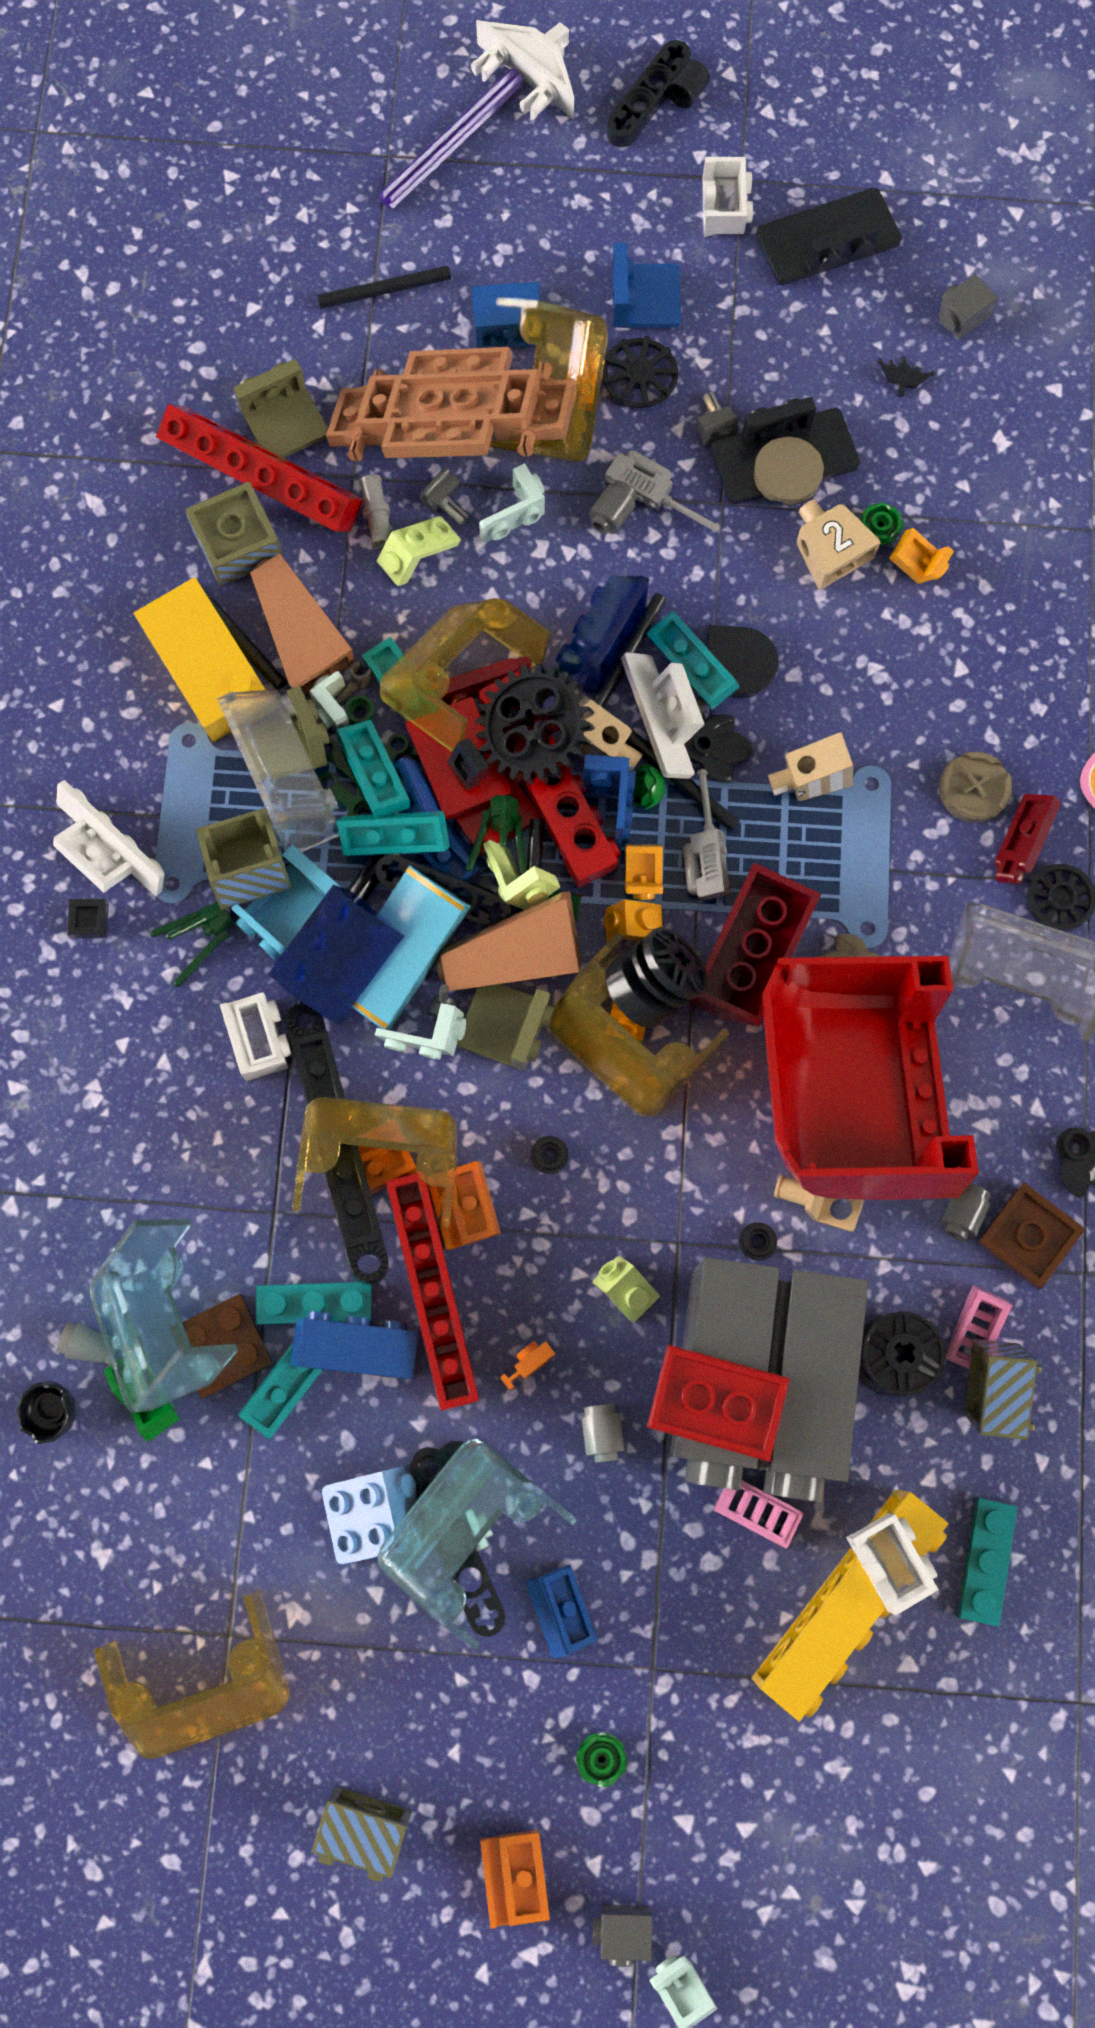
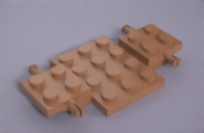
[326,347,577,462]

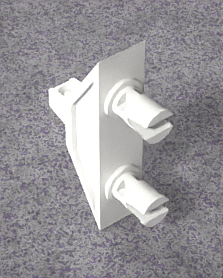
[471,20,574,120]

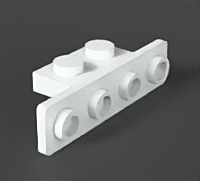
[621,653,705,779]
[53,780,165,896]

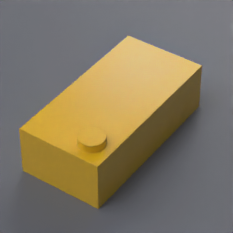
[133,577,274,742]

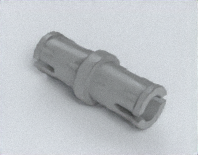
[359,474,391,549]

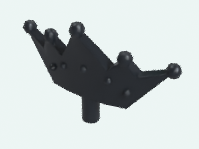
[877,356,935,397]

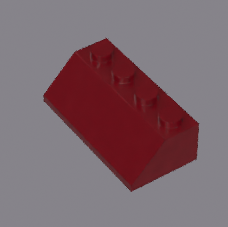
[690,863,821,1027]

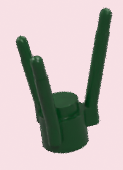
[466,795,527,876]
[150,901,234,987]

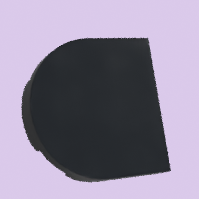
[707,625,778,698]

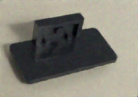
[756,188,902,285]
[710,397,860,504]

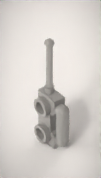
[604,450,720,533]
[683,769,730,900]

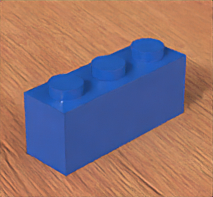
[290,1311,418,1379]

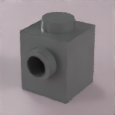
[938,274,998,340]
[592,1904,652,1967]

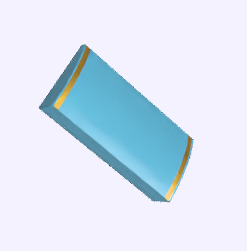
[330,866,471,1030]

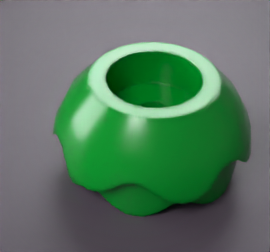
[859,502,903,545]
[633,764,665,810]
[576,1732,627,1787]

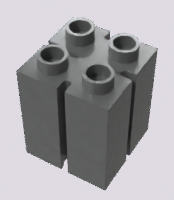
[669,1257,869,1502]

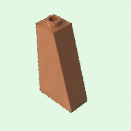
[250,553,355,697]
[437,891,582,991]

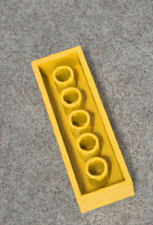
[751,1489,949,1722]

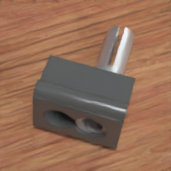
[697,392,738,446]
[420,467,468,525]

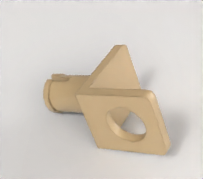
[774,1175,864,1232]

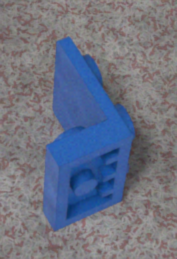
[612,243,681,328]
[472,282,544,348]
[583,754,636,850]

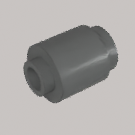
[589,480,637,535]
[940,1183,991,1242]

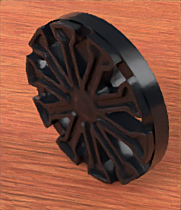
[1026,864,1095,932]

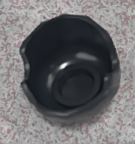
[16,1380,77,1444]

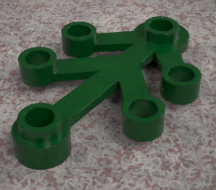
[317,695,409,816]

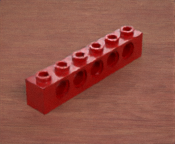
[156,404,364,532]
[479,672,621,889]
[386,1172,480,1411]

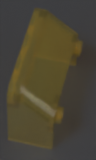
[490,298,608,461]
[379,598,552,752]
[548,932,729,1117]
[292,1097,457,1227]
[94,1589,290,1759]

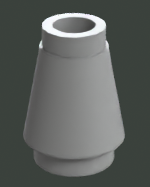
[56,1321,118,1365]

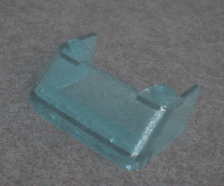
[90,1219,238,1413]
[378,1439,577,1650]

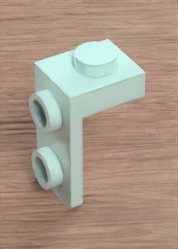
[479,463,545,543]
[375,1003,466,1060]

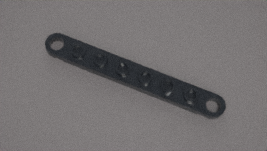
[286,1002,389,1285]

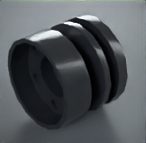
[605,927,707,1029]
[859,1311,945,1397]

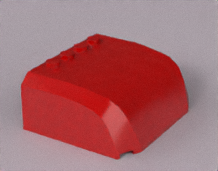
[762,956,979,1200]

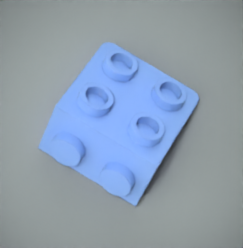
[322,1465,427,1564]

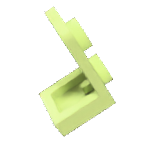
[377,516,461,586]
[483,840,560,910]

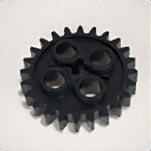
[475,663,595,785]

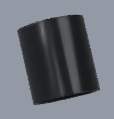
[667,60,710,109]

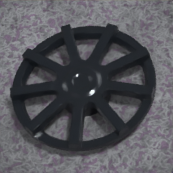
[602,336,678,408]

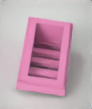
[945,1285,1012,1369]
[713,1480,804,1549]

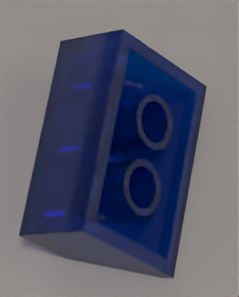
[556,576,650,696]
[268,884,405,1024]

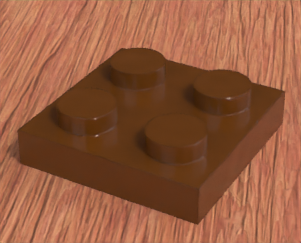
[976,1182,1086,1290]
[170,1294,274,1399]

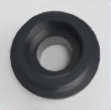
[531,1136,568,1174]
[739,1222,777,1261]

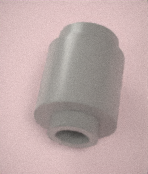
[581,1404,625,1463]

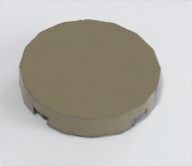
[753,436,824,506]
[939,752,1012,823]

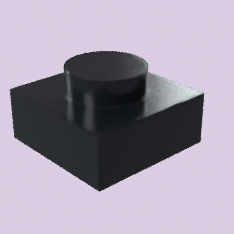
[447,738,490,791]
[67,899,109,939]

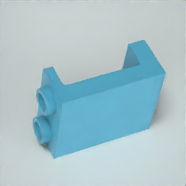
[231,844,352,965]

